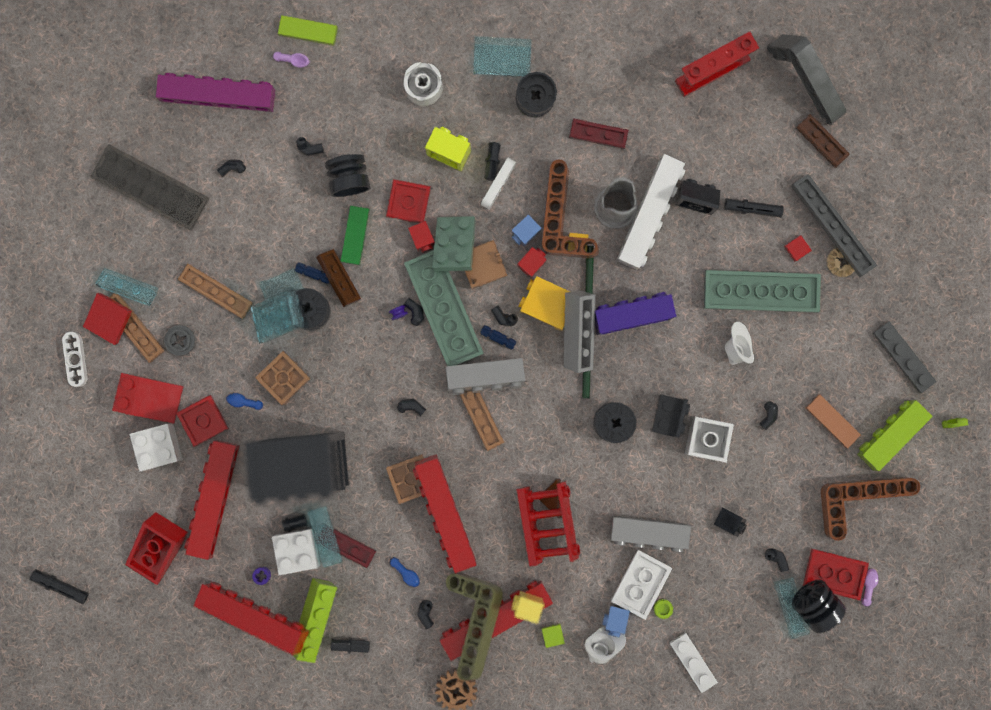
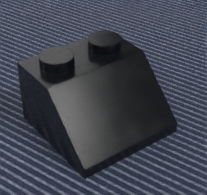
[675,179,721,215]

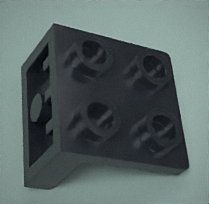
[651,394,690,438]

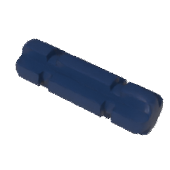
[295,262,330,284]
[480,325,516,350]

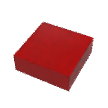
[784,235,812,262]

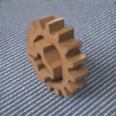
[435,669,477,710]

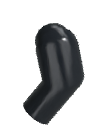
[296,137,324,156]
[397,399,427,417]
[759,401,778,430]
[417,600,434,630]

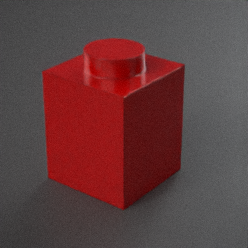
[408,221,435,253]
[517,247,547,278]

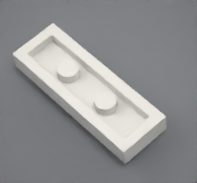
[669,632,718,693]

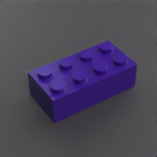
[594,292,677,336]

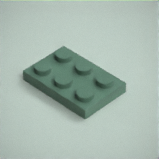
[432,216,476,271]

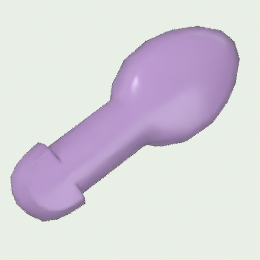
[273,52,310,68]
[861,569,879,606]

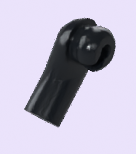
[217,159,246,177]
[404,298,424,326]
[491,305,518,327]
[765,548,789,572]

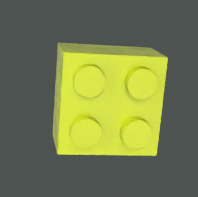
[425,127,471,171]

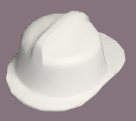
[725,322,754,365]
[585,626,626,664]

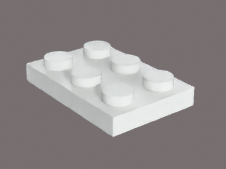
[611,549,672,620]

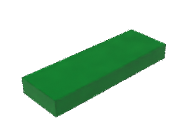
[341,206,370,265]

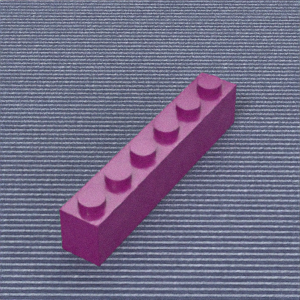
[156,73,275,112]

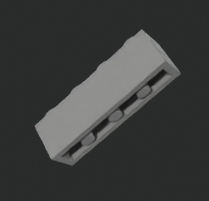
[564,290,595,373]
[446,358,526,395]
[609,516,691,552]

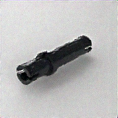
[724,198,784,218]
[29,569,89,605]

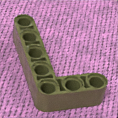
[446,573,503,681]

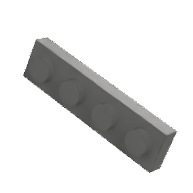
[873,321,937,393]

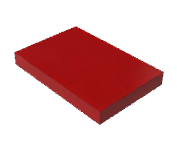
[803,548,869,600]

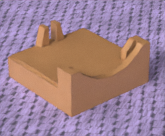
[465,240,507,289]
[255,351,311,405]
[386,454,424,504]

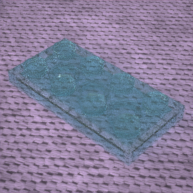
[251,289,303,344]

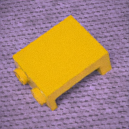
[518,276,570,331]

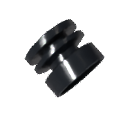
[515,72,557,118]
[325,154,371,197]
[287,288,331,331]
[593,403,637,443]
[792,580,846,633]

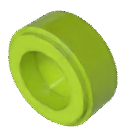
[653,599,673,619]

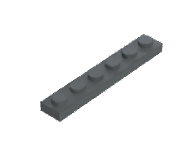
[791,174,878,277]

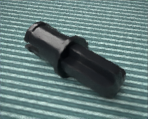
[485,142,501,181]
[331,638,370,654]

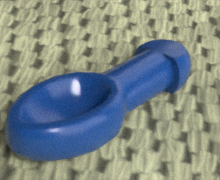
[226,393,263,410]
[390,557,420,587]

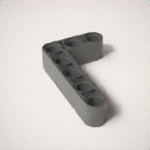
[767,34,846,125]

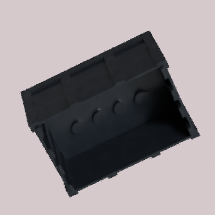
[244,432,349,505]

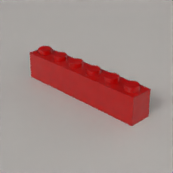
[184,440,240,560]
[412,454,477,573]
[440,580,553,661]
[193,582,309,655]

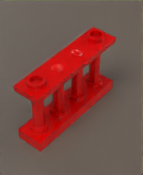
[675,31,759,97]
[516,481,580,566]

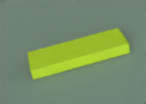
[278,15,338,46]

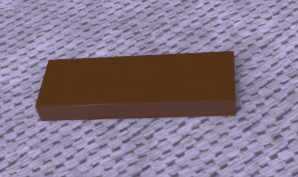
[796,114,850,168]
[316,249,361,307]

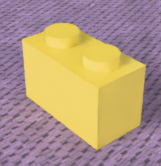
[512,591,544,624]

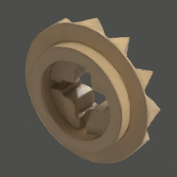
[827,248,854,277]

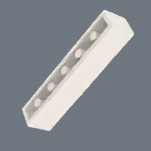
[616,154,685,270]

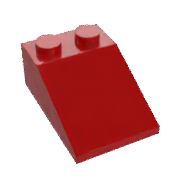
[112,373,184,423]
[125,512,188,585]

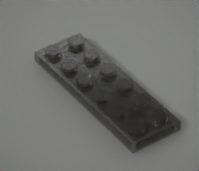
[90,144,210,232]

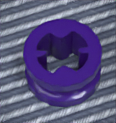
[389,305,408,321]
[252,567,271,585]

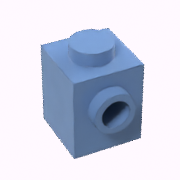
[511,214,542,247]
[602,606,630,638]

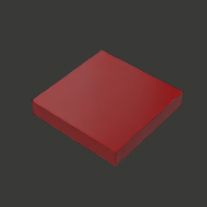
[386,179,431,223]
[83,293,132,345]
[176,395,229,447]

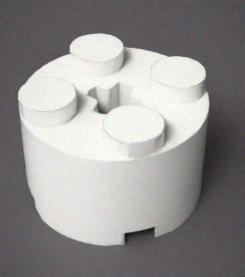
[404,62,443,106]

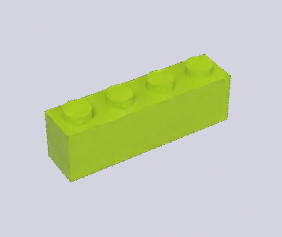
[857,400,933,471]
[293,578,337,663]

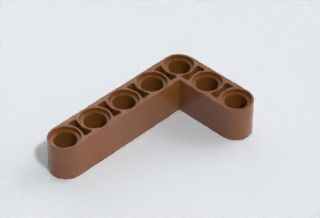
[542,159,599,258]
[821,477,921,541]

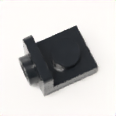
[714,507,747,537]

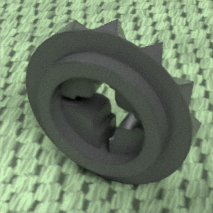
[164,325,196,356]

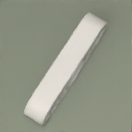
[481,158,517,210]
[62,332,88,387]

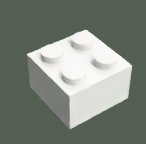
[685,416,734,463]
[130,423,183,472]
[272,527,320,575]

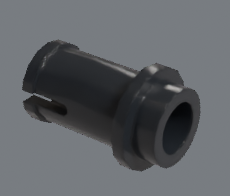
[282,514,308,532]

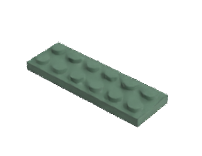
[404,250,484,366]
[704,270,821,313]

